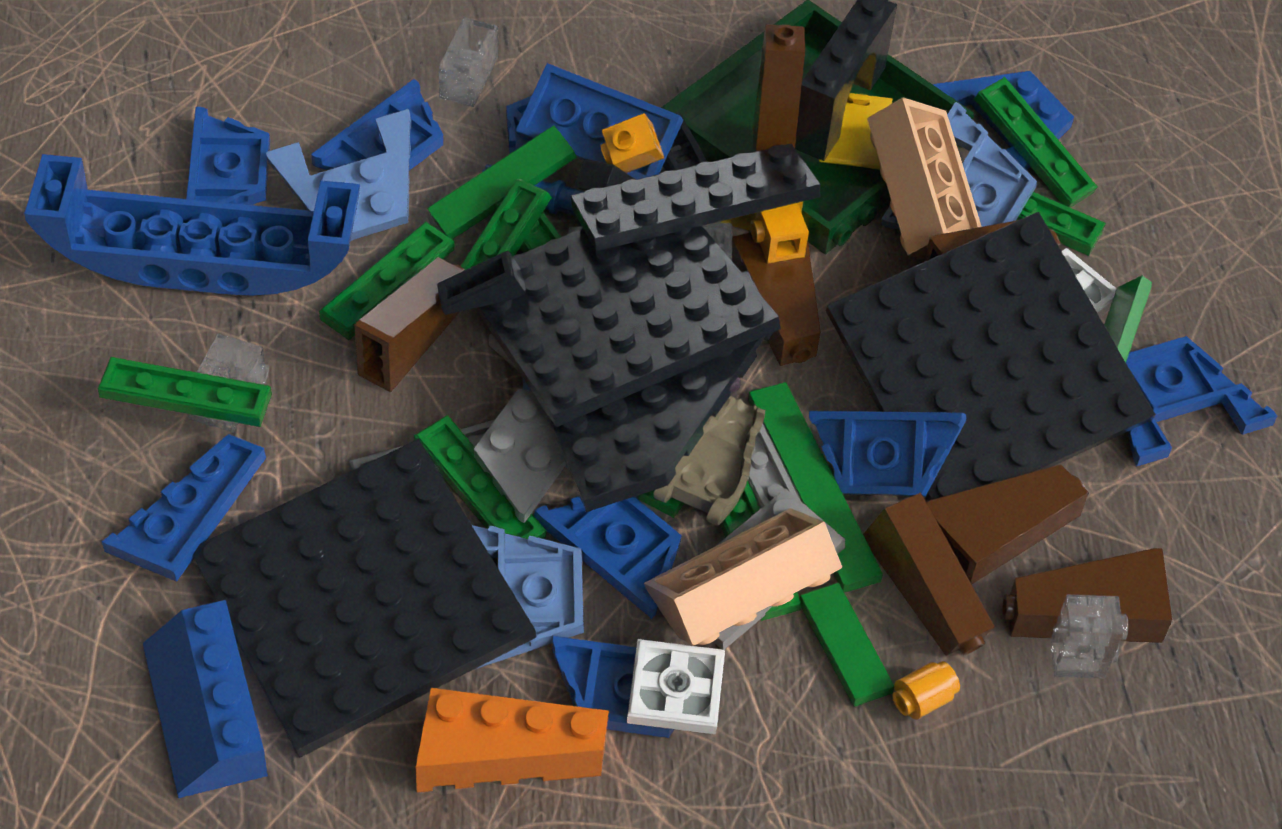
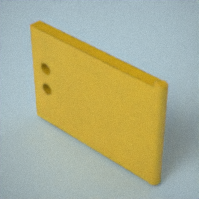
[819,93,892,170]

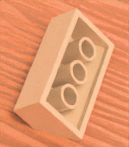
[867,98,982,259]
[644,508,842,646]

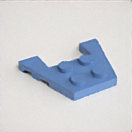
[882,102,1037,230]
[266,109,411,240]
[469,521,584,670]

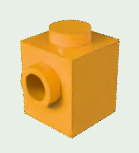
[600,113,664,173]
[751,203,809,264]

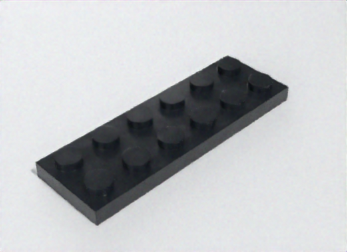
[571,144,820,251]

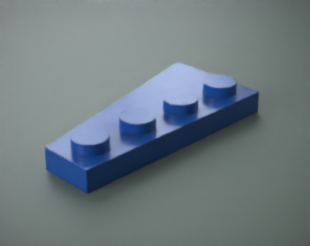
[102,434,266,582]

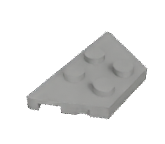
[474,389,566,523]

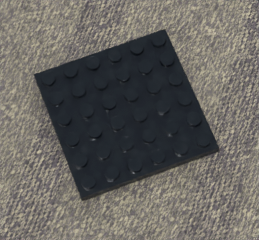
[826,212,1156,501]
[475,226,781,427]
[193,439,536,758]

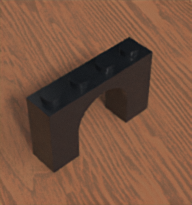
[795,0,897,161]

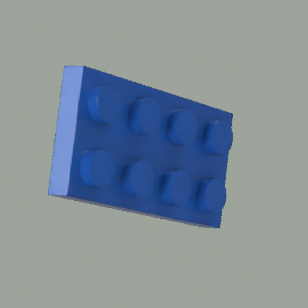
[516,63,683,180]

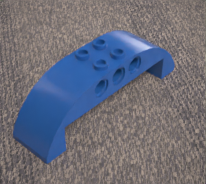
[24,154,360,296]

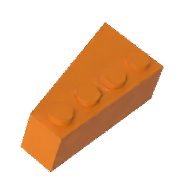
[416,688,609,792]

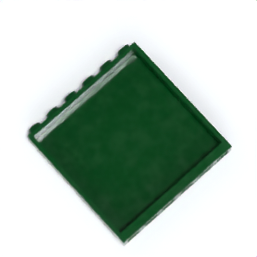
[661,0,974,255]

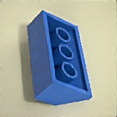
[143,600,268,798]

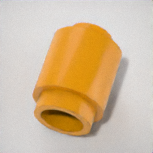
[892,661,960,720]

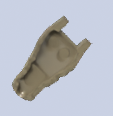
[654,396,765,526]

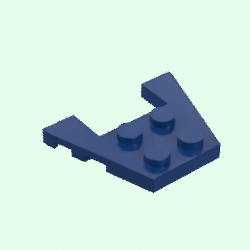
[933,71,1074,171]
[1126,336,1277,467]

